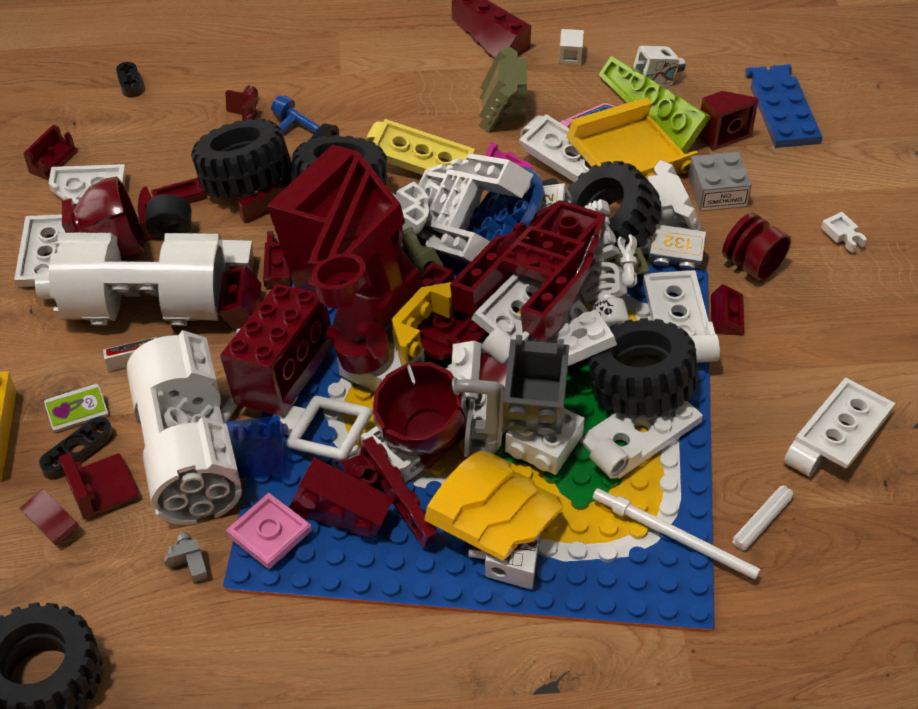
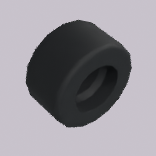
[145,194,192,240]

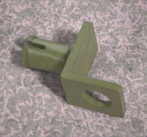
[402,227,443,274]

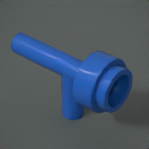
[271,95,320,134]

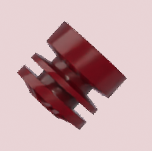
[722,212,792,281]

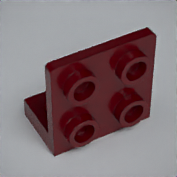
[59,452,139,520]

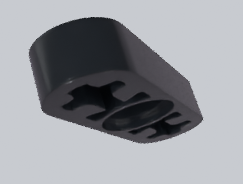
[39,417,113,480]

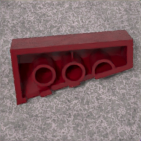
[452,0,531,58]

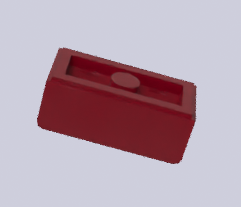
[711,284,744,336]

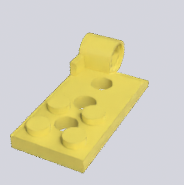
[365,119,475,175]

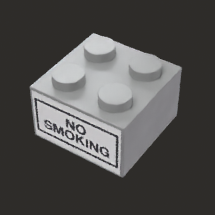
[688,152,752,211]

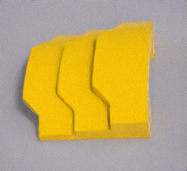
[424,450,563,561]

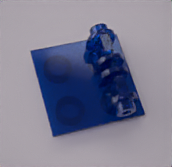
[226,415,288,478]

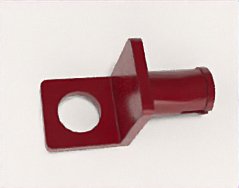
[225,85,258,121]
[335,451,381,489]

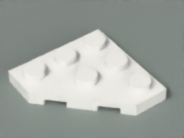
[48,164,126,204]

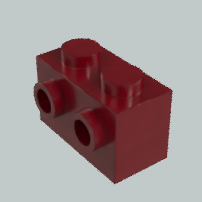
[218,265,262,331]

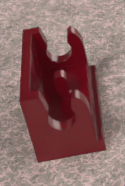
[23,124,78,180]

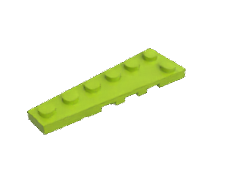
[599,56,711,154]

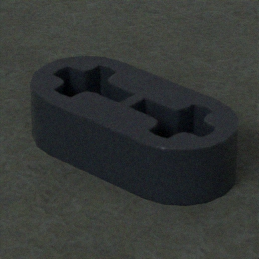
[116,62,142,98]

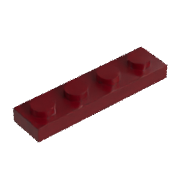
[360,436,437,549]

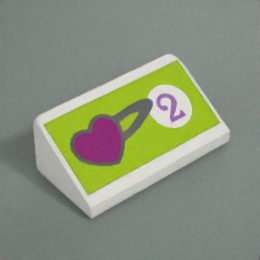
[44,384,109,433]

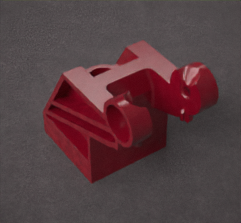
[267,145,423,375]

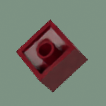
[698,91,759,151]

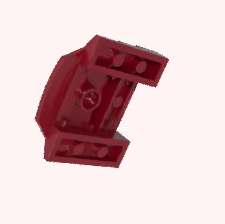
[417,262,519,360]

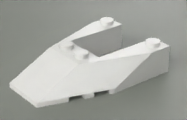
[418,154,533,264]

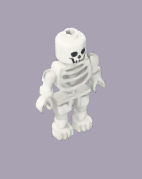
[573,199,637,329]

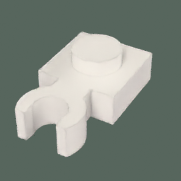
[821,212,867,252]

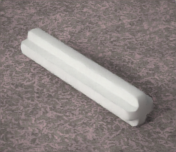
[733,485,793,551]

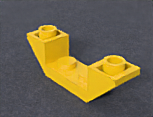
[392,282,457,366]

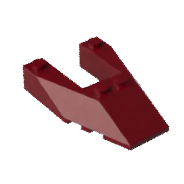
[450,200,606,343]

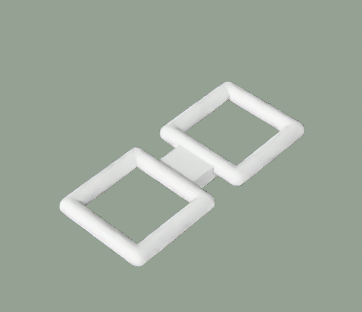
[221,395,373,461]

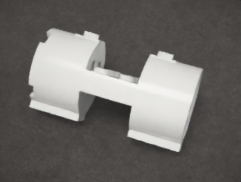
[49,233,226,326]
[126,330,242,525]

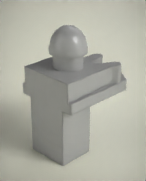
[163,532,208,583]

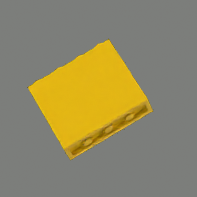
[566,97,698,178]

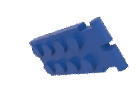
[745,64,822,148]

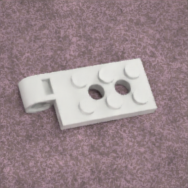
[14,214,65,300]
[643,270,720,363]
[471,273,544,364]
[505,309,617,366]

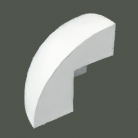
[396,181,430,247]

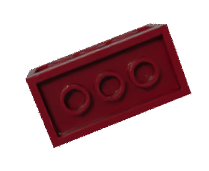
[220,284,334,417]

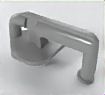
[452,378,505,457]

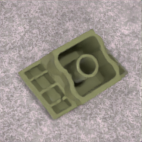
[479,46,527,132]

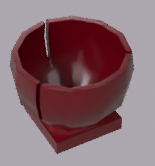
[62,176,146,260]
[373,362,466,470]

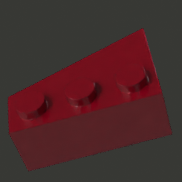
[289,457,394,539]

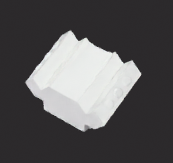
[647,160,708,246]

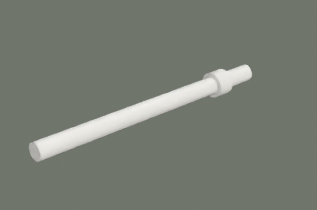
[593,488,760,580]

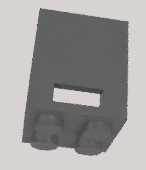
[503,335,570,436]

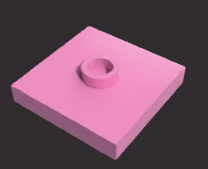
[226,493,312,569]

